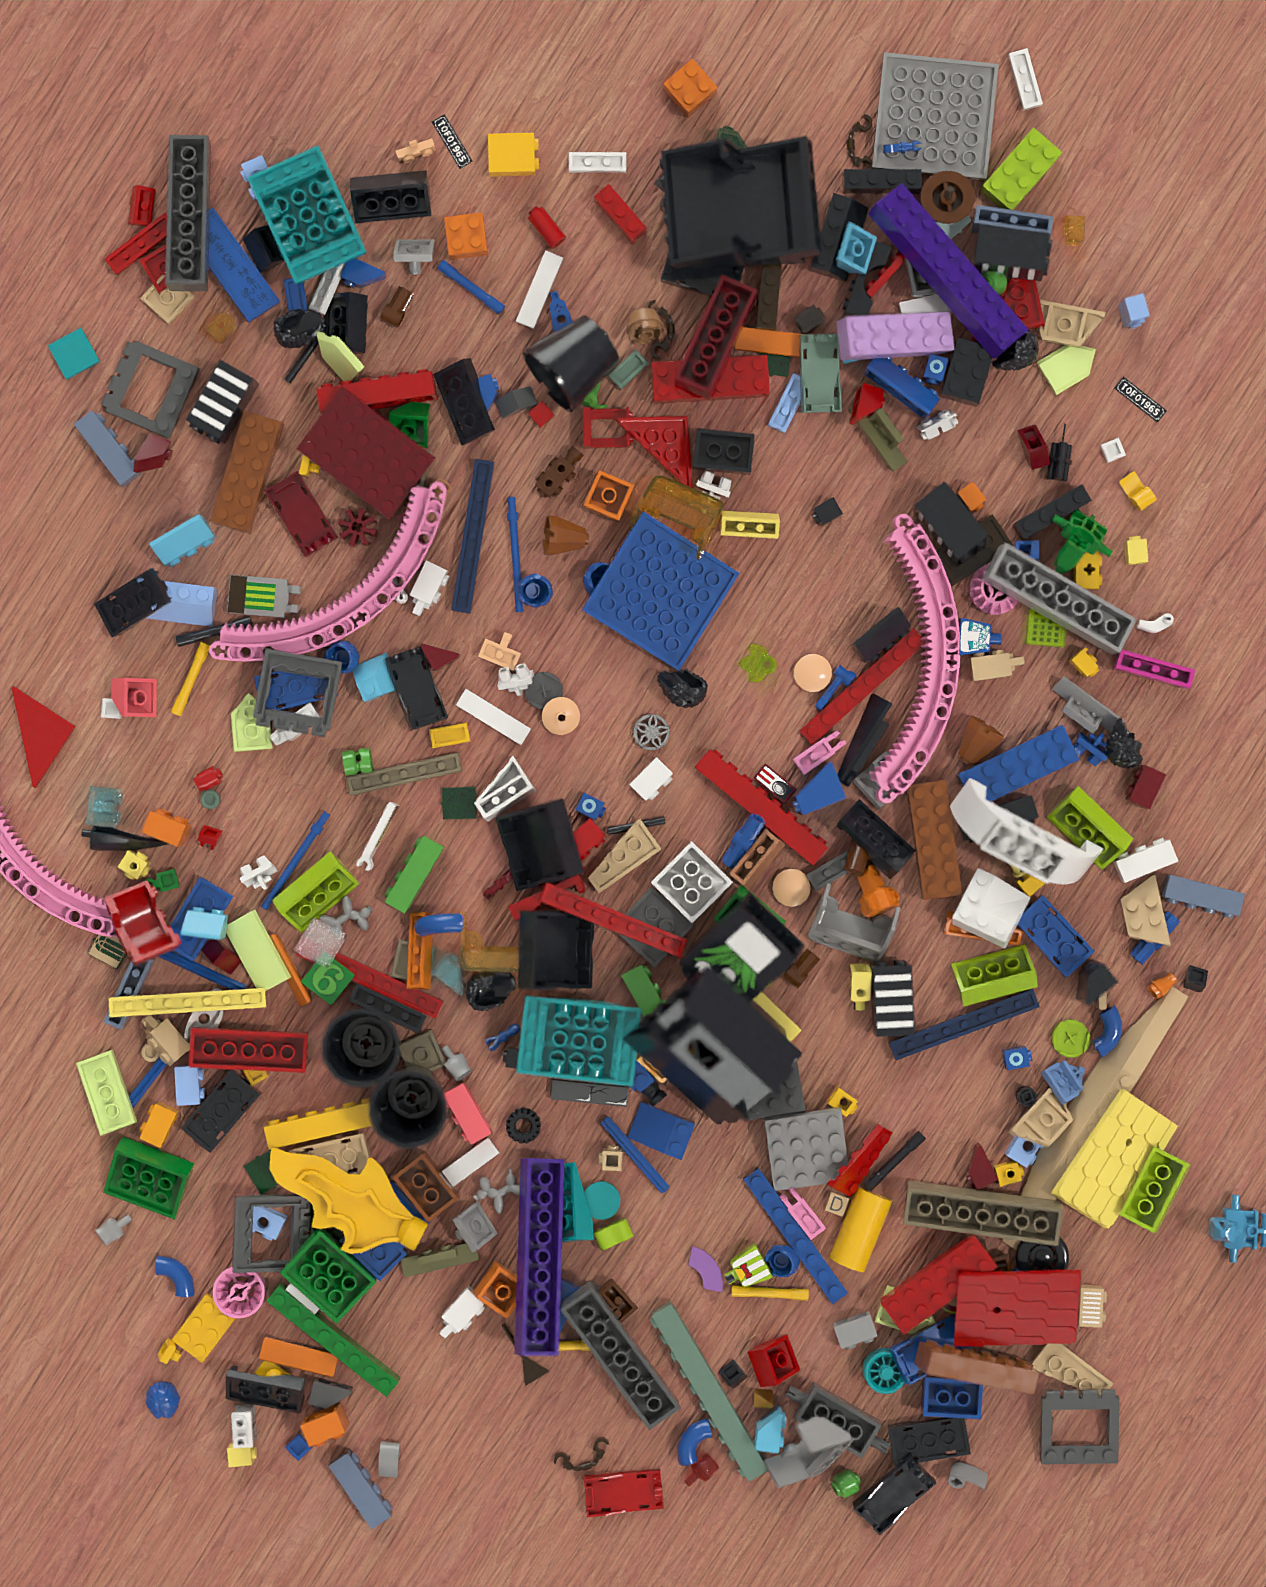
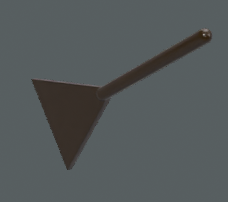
[502,1324,549,1386]

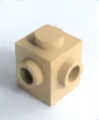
[599,1145,622,1171]

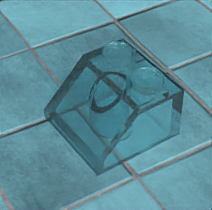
[86,786,123,827]
[431,952,466,996]

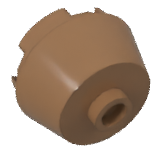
[626,308,664,344]

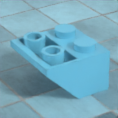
[754,1405,786,1453]

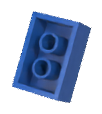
[921,1374,983,1419]

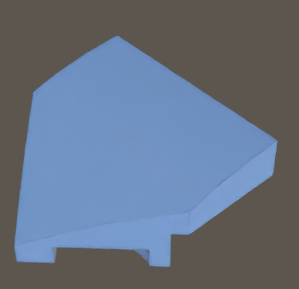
[1041,1061,1085,1105]

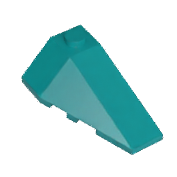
[562,1162,594,1243]

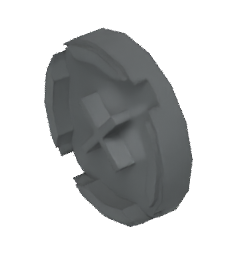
[525,672,563,710]

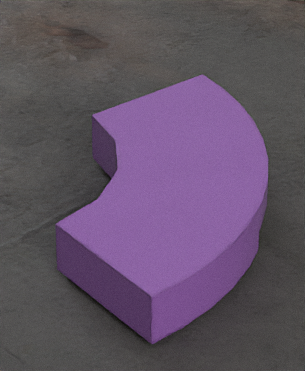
[688,1246,723,1292]

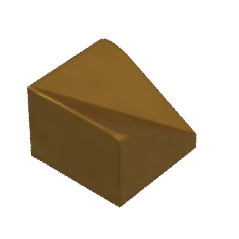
[753,1389,773,1409]

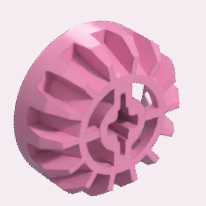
[969,563,1018,615]
[213,1267,267,1318]

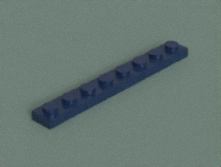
[451,459,495,614]
[889,989,1040,1060]

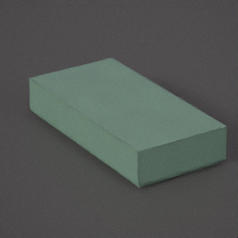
[608,349,649,390]

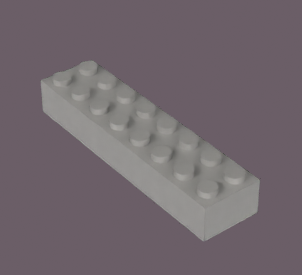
[982,543,1137,655]

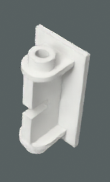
[916,409,958,440]

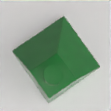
[389,402,430,448]

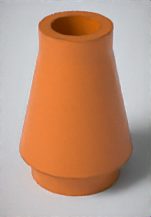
[1148,973,1177,999]

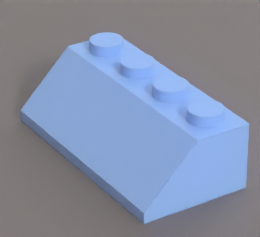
[137,578,218,627]

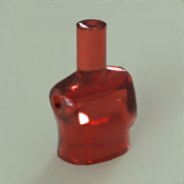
[684,1453,719,1486]

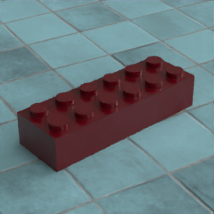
[674,275,757,400]

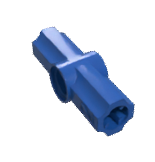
[721,813,766,869]
[1129,911,1181,965]

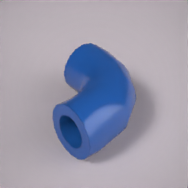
[414,913,463,937]
[1092,1005,1122,1057]
[155,1256,195,1297]
[677,1418,712,1466]

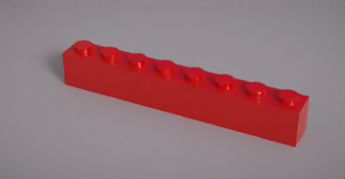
[695,749,828,865]

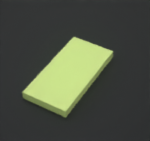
[226,910,291,991]
[76,1050,137,1136]

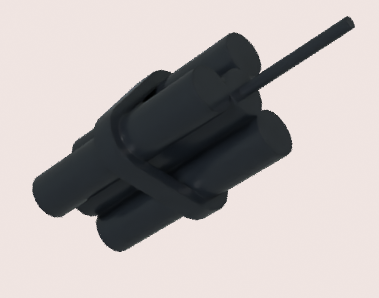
[1047,423,1072,482]

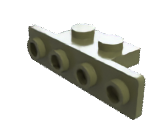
[848,407,907,472]
[401,1243,479,1277]

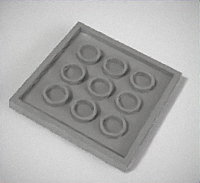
[764,1107,848,1191]

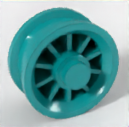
[862,1348,904,1394]

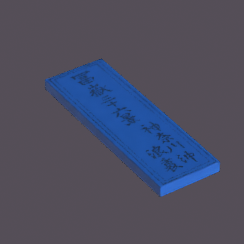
[208,208,280,323]

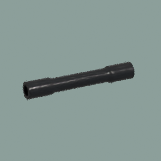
[176,616,253,647]
[863,1131,926,1191]

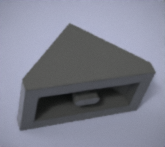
[496,386,538,419]

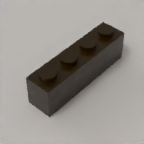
[756,264,782,331]

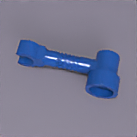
[815,665,857,711]

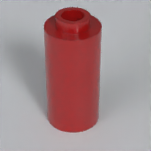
[528,206,566,249]

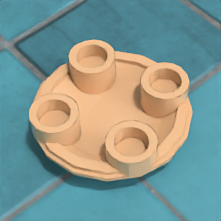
[794,654,832,692]
[772,868,811,907]

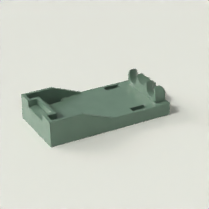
[799,334,842,413]

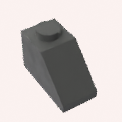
[308,1377,353,1410]

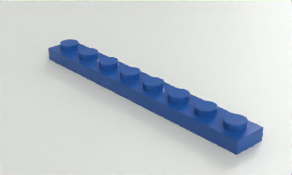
[743,1168,848,1304]

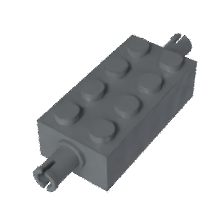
[785,1381,890,1459]

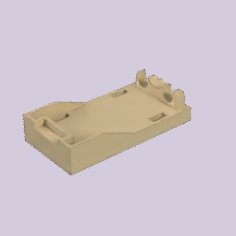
[289,1132,370,1174]

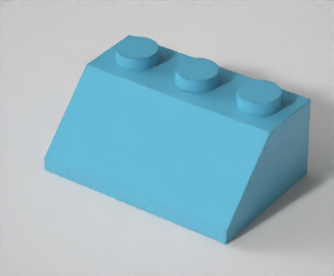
[149,514,217,567]

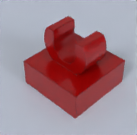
[197,825,222,850]

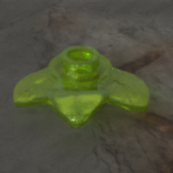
[739,644,777,682]

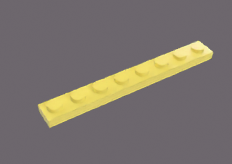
[109,988,266,1017]

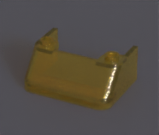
[629,475,724,560]
[460,911,519,972]

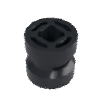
[641,1080,667,1107]
[1015,1086,1037,1107]

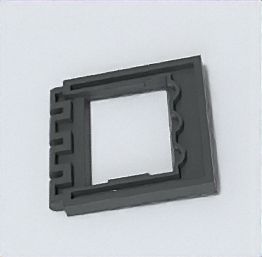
[101,340,200,439]
[253,649,343,737]
[232,1194,312,1273]
[1040,1389,1119,1464]

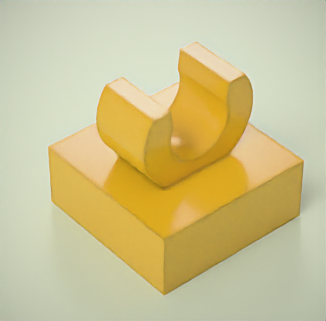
[299,455,320,478]
[158,1338,181,1364]

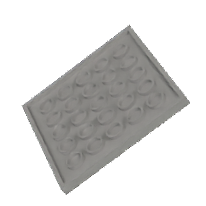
[872,52,999,180]

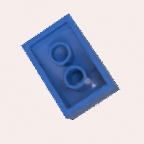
[628,1101,695,1160]

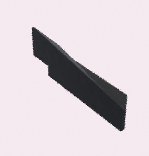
[837,694,892,787]

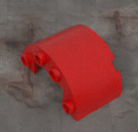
[104,880,181,966]

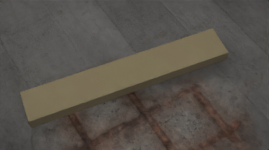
[346,752,463,796]

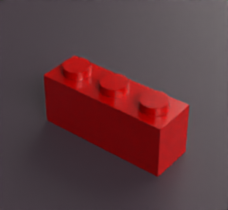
[594,184,647,244]

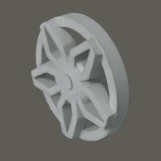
[634,714,670,750]

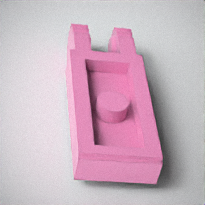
[793,730,847,775]
[779,1187,826,1240]

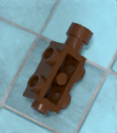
[536,446,584,498]

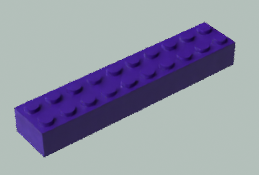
[868,183,1029,359]
[514,1158,564,1356]

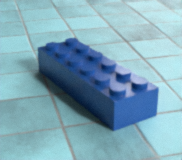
[956,725,1079,802]

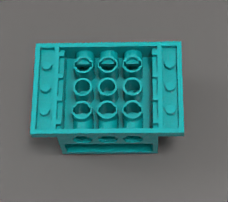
[247,145,367,285]
[517,995,642,1086]

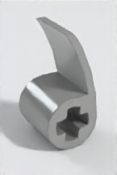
[379,1441,400,1478]
[948,1462,988,1490]

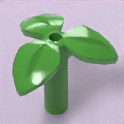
[581,382,608,409]

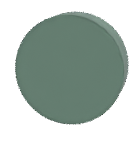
[201,790,221,809]

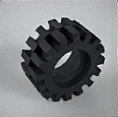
[506,1108,541,1144]

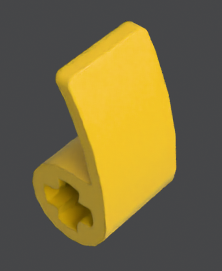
[1119,471,1157,512]

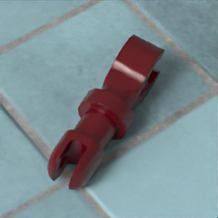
[483,869,513,899]

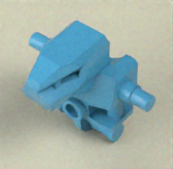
[1208,1194,1266,1263]

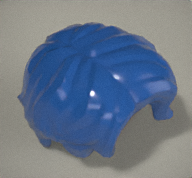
[583,562,609,596]
[517,573,553,608]
[324,641,360,674]
[764,1245,800,1277]
[145,1381,180,1419]

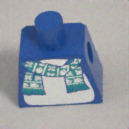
[959,618,1002,656]

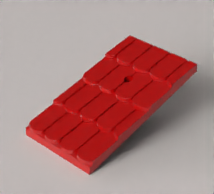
[954,1269,1082,1347]

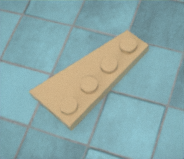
[588,818,661,893]
[1030,1343,1113,1395]

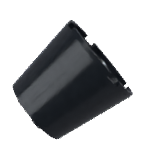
[523,315,620,412]
[321,1009,400,1087]
[369,1065,448,1148]

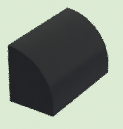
[243,225,284,273]

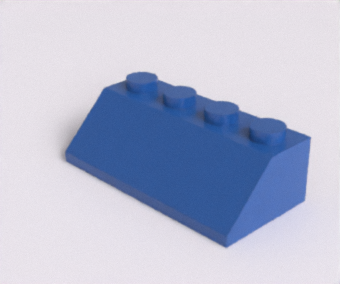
[864,358,940,419]

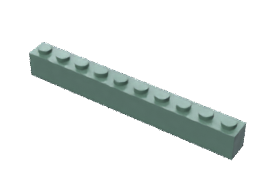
[650,1301,768,1481]

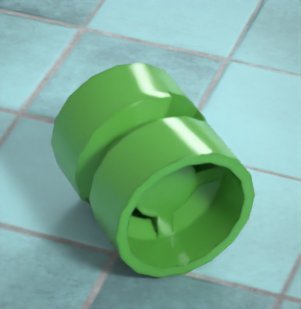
[342,748,373,776]

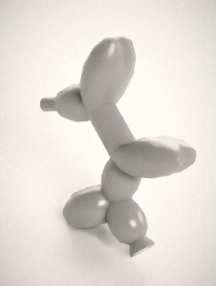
[320,896,373,941]
[474,1169,520,1213]

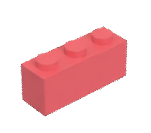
[444,1081,492,1145]

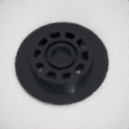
[1016,1237,1069,1271]

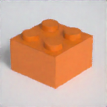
[663,58,718,118]
[444,212,488,260]
[584,470,635,523]
[142,808,192,847]
[473,1261,517,1319]
[300,1402,349,1447]

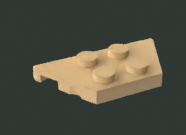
[1038,300,1106,348]
[1121,875,1171,947]
[1009,1087,1073,1148]

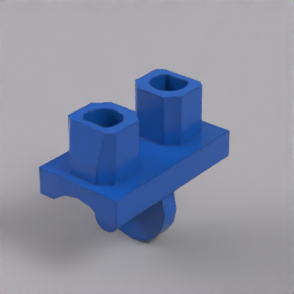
[1074,732,1108,766]

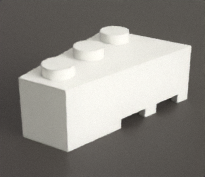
[475,756,536,822]

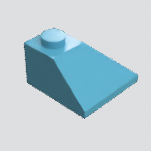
[352,652,398,703]

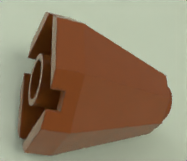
[543,515,589,556]
[958,715,1004,764]

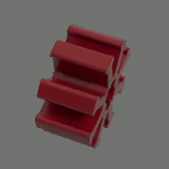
[338,508,378,548]

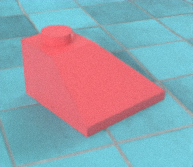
[111,678,157,717]

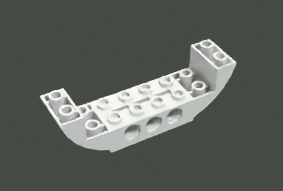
[950,778,1103,884]

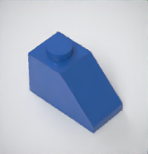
[340,258,387,289]
[478,374,500,413]

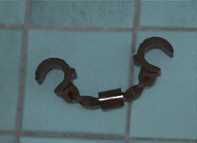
[847,114,872,169]
[648,300,675,359]
[554,1437,609,1471]

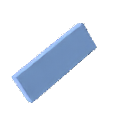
[768,373,807,434]

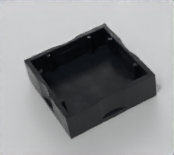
[495,798,585,891]
[517,910,594,990]

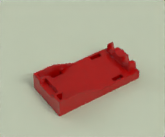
[508,875,585,921]
[584,1469,664,1517]

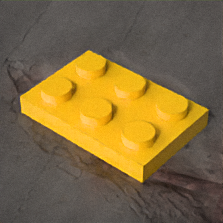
[172,1293,236,1363]

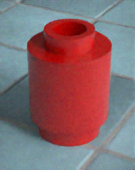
[193,766,223,792]

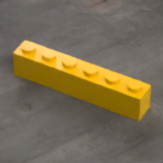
[264,1097,372,1150]

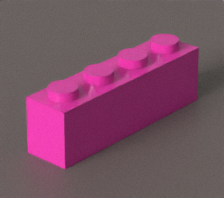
[1112,650,1196,689]

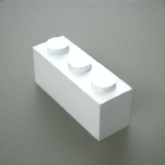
[1113,838,1178,883]

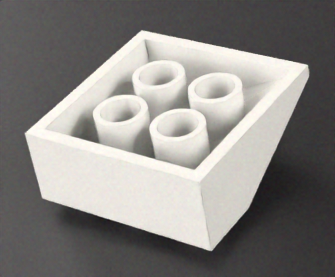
[651,841,733,923]
[952,868,1030,948]

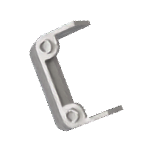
[808,883,901,962]
[764,1416,853,1488]

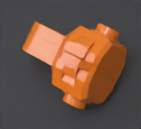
[857,864,899,917]

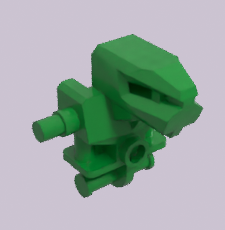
[1052,509,1113,574]

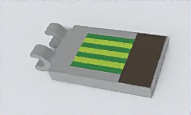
[227,575,301,618]

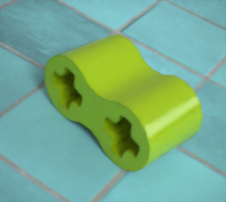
[593,1218,634,1251]

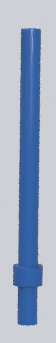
[507,497,523,613]
[261,811,330,910]

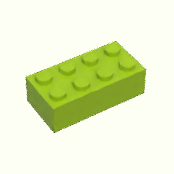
[980,127,1063,210]

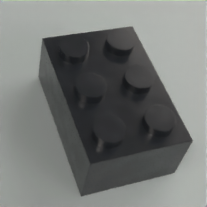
[940,337,992,407]
[693,428,755,475]

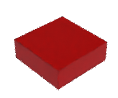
[528,401,555,428]

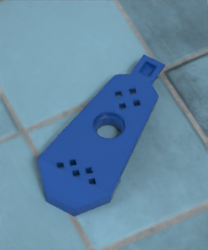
[549,291,572,332]

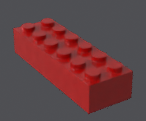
[652,355,770,404]
[317,369,438,413]
[189,1027,308,1073]
[880,1234,997,1335]

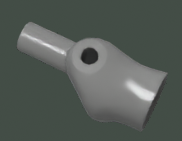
[442,1045,472,1082]
[95,1214,132,1246]

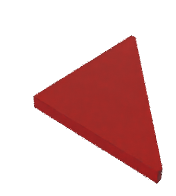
[971,278,1045,342]
[616,416,693,490]
[12,686,76,788]

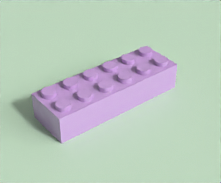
[836,312,954,360]

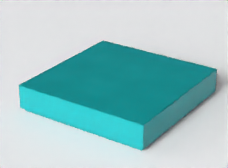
[48,328,101,380]

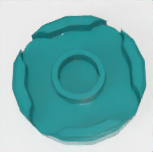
[584,1181,621,1220]

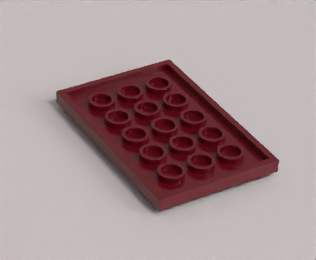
[297,386,436,520]

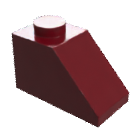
[1017,424,1050,470]
[133,433,173,473]
[966,1143,998,1190]

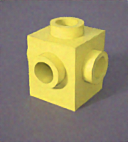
[118,850,151,880]

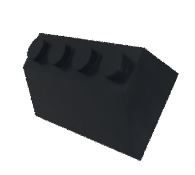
[350,170,432,223]
[810,193,869,282]

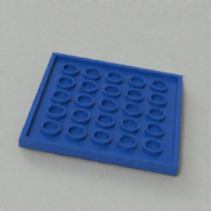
[582,511,740,671]

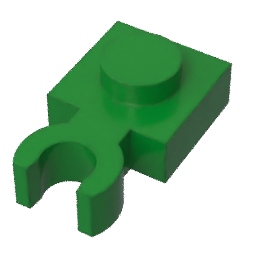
[144,868,181,892]

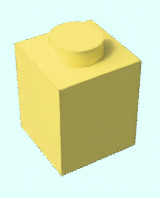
[1124,536,1148,565]
[227,1443,257,1467]

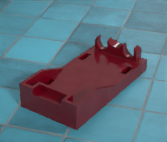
[264,471,338,558]

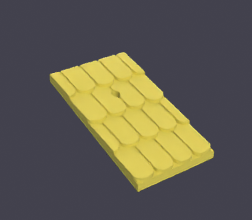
[1050,1090,1178,1229]

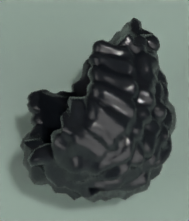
[273,309,326,349]
[992,330,1039,371]
[657,669,708,708]
[1106,718,1143,768]
[465,970,517,1012]

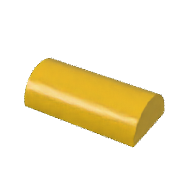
[829,1187,893,1272]

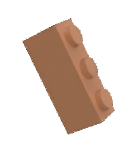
[730,829,786,889]

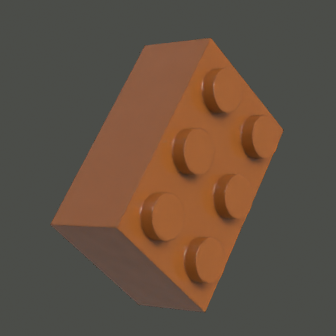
[392,1150,460,1222]

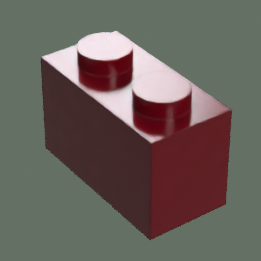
[1125,765,1166,809]

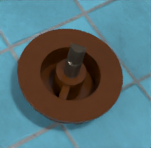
[921,171,975,224]

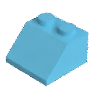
[837,223,877,274]
[181,907,228,940]

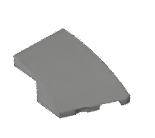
[853,752,923,810]

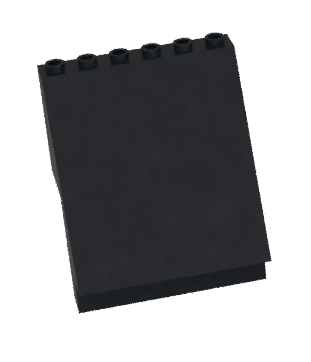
[660,136,822,269]

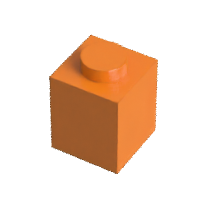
[956,481,987,513]

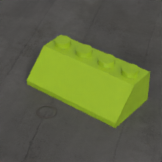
[1047,786,1134,870]
[272,851,360,933]
[951,944,1038,1006]
[1119,1146,1191,1233]

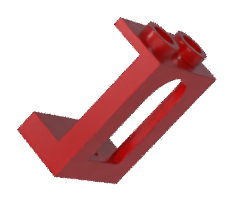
[583,407,634,449]

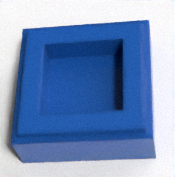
[285,1433,313,1461]

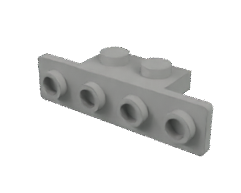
[1053,676,1125,734]

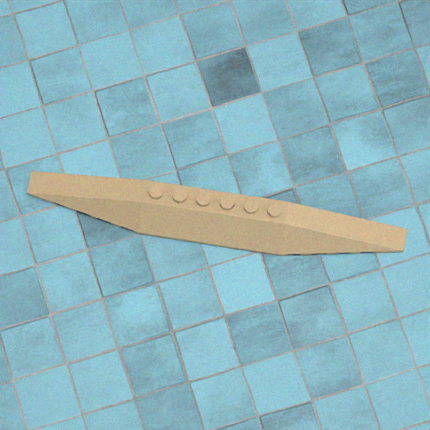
[1002,986,1188,1251]

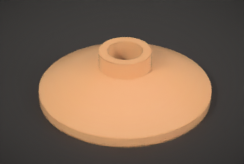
[542,697,580,735]

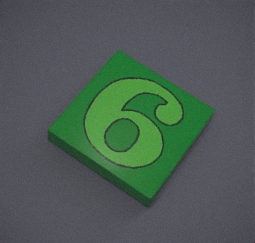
[301,951,355,1005]

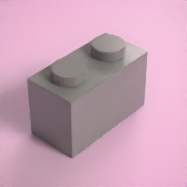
[833,1311,878,1350]

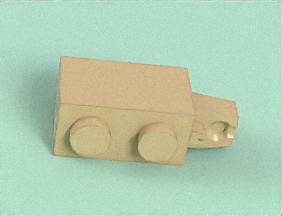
[969,650,1025,682]
[141,1015,190,1066]

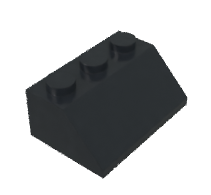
[324,292,368,354]
[851,606,911,663]
[1076,960,1118,1006]

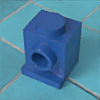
[1015,540,1039,562]

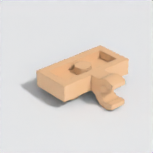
[396,139,436,163]
[478,632,521,671]

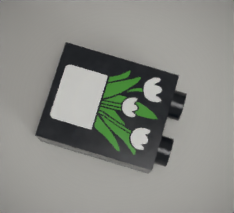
[679,891,805,999]

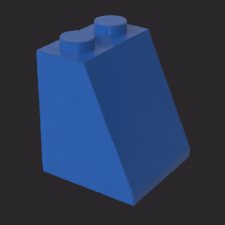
[792,762,846,815]

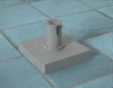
[393,239,435,275]
[452,1201,498,1253]

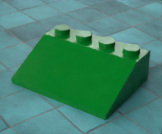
[103,1136,195,1220]
[280,1228,377,1324]

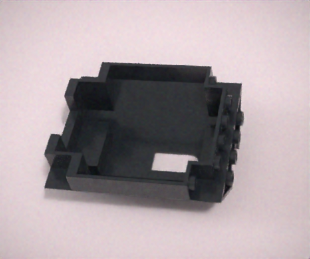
[623,966,802,1124]

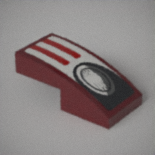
[753,763,797,804]

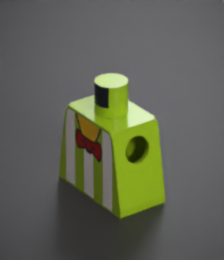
[724,1242,773,1287]

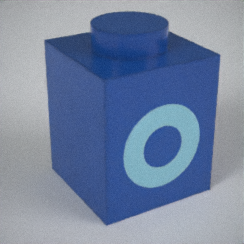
[922,354,948,385]
[575,793,606,820]
[1002,1046,1032,1070]

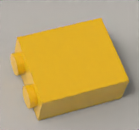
[488,133,539,177]

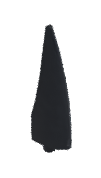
[81,825,169,851]

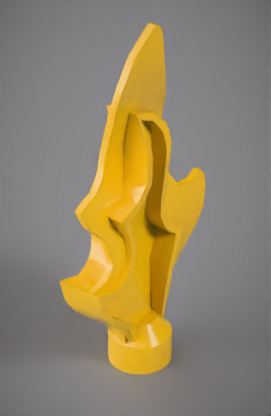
[270,1147,429,1254]

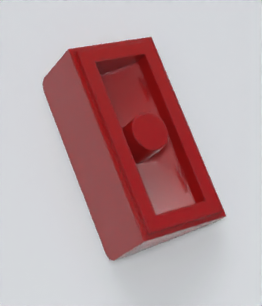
[128,185,156,227]

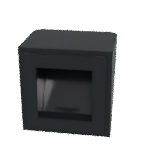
[1183,965,1208,993]
[719,1359,748,1389]

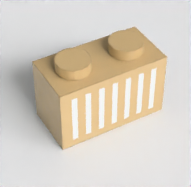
[1077,1285,1107,1328]

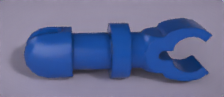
[883,141,922,153]
[485,1024,520,1051]

